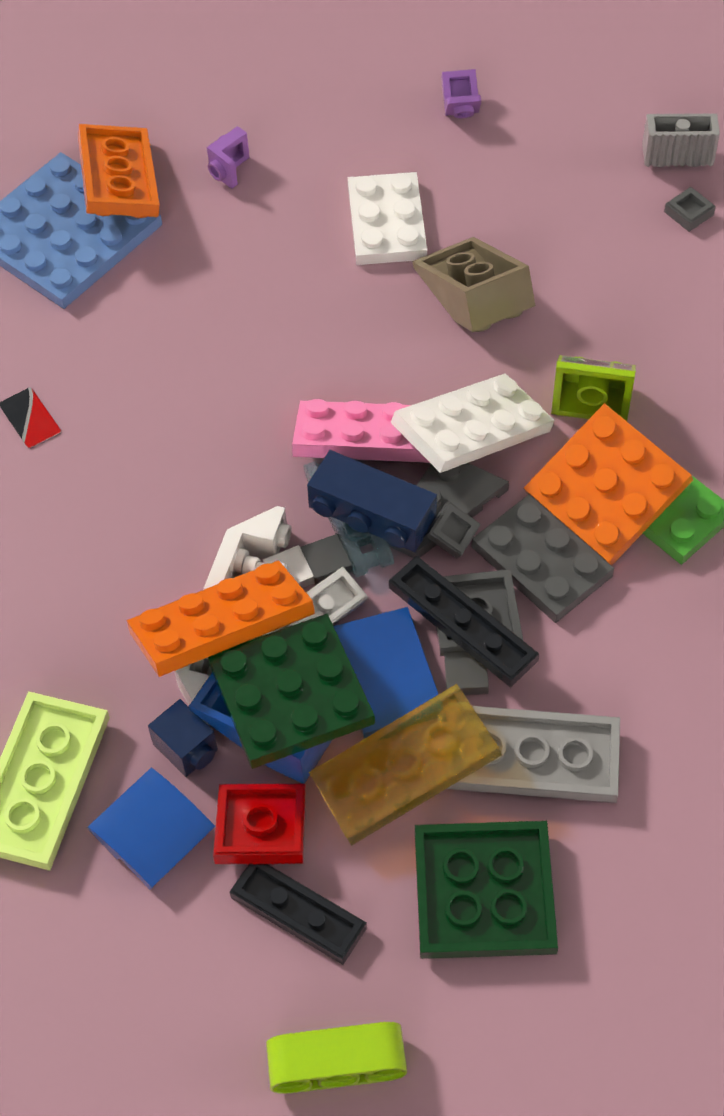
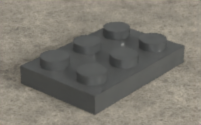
[472,494,614,623]

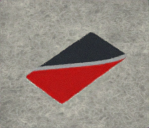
[0,387,61,448]

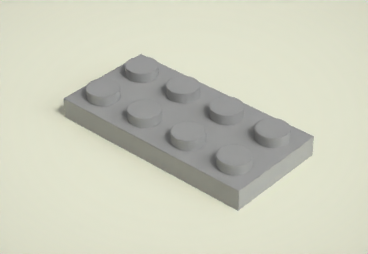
[443,704,620,803]

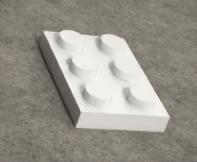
[348,172,427,265]

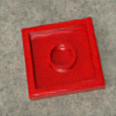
[213,783,306,864]

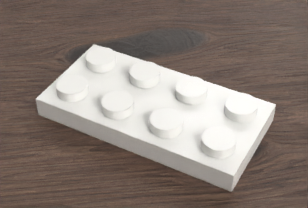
[391,373,555,473]

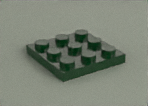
[208,613,375,769]
[415,820,558,959]

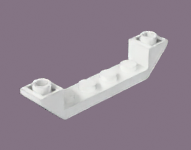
[174,506,292,730]

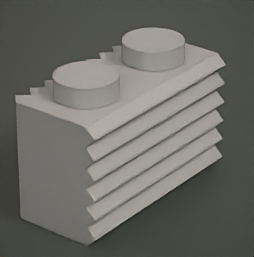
[642,114,720,167]

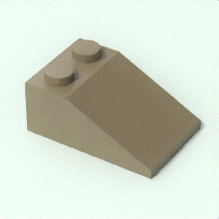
[412,237,535,332]

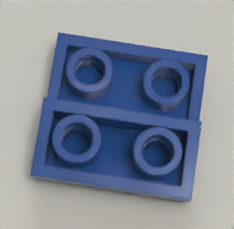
[87,767,215,890]

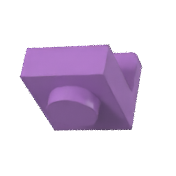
[441,69,481,119]
[207,126,250,189]

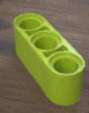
[266,1022,407,1094]

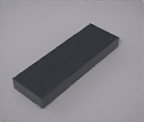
[229,864,367,965]

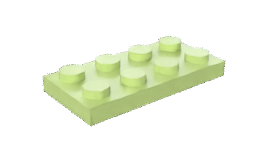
[0,691,110,871]

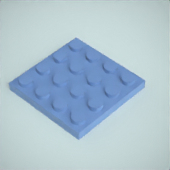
[0,152,162,309]

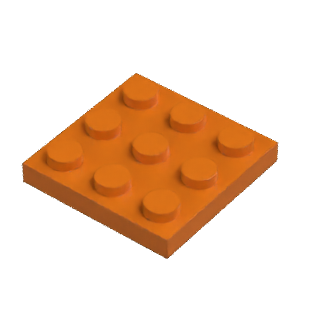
[523,403,693,566]

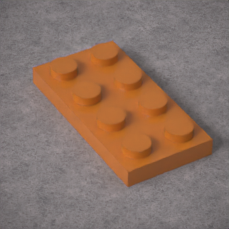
[78,124,160,218]
[126,560,315,677]

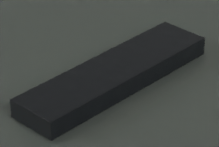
[389,556,539,688]

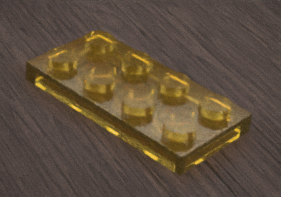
[309,684,502,846]

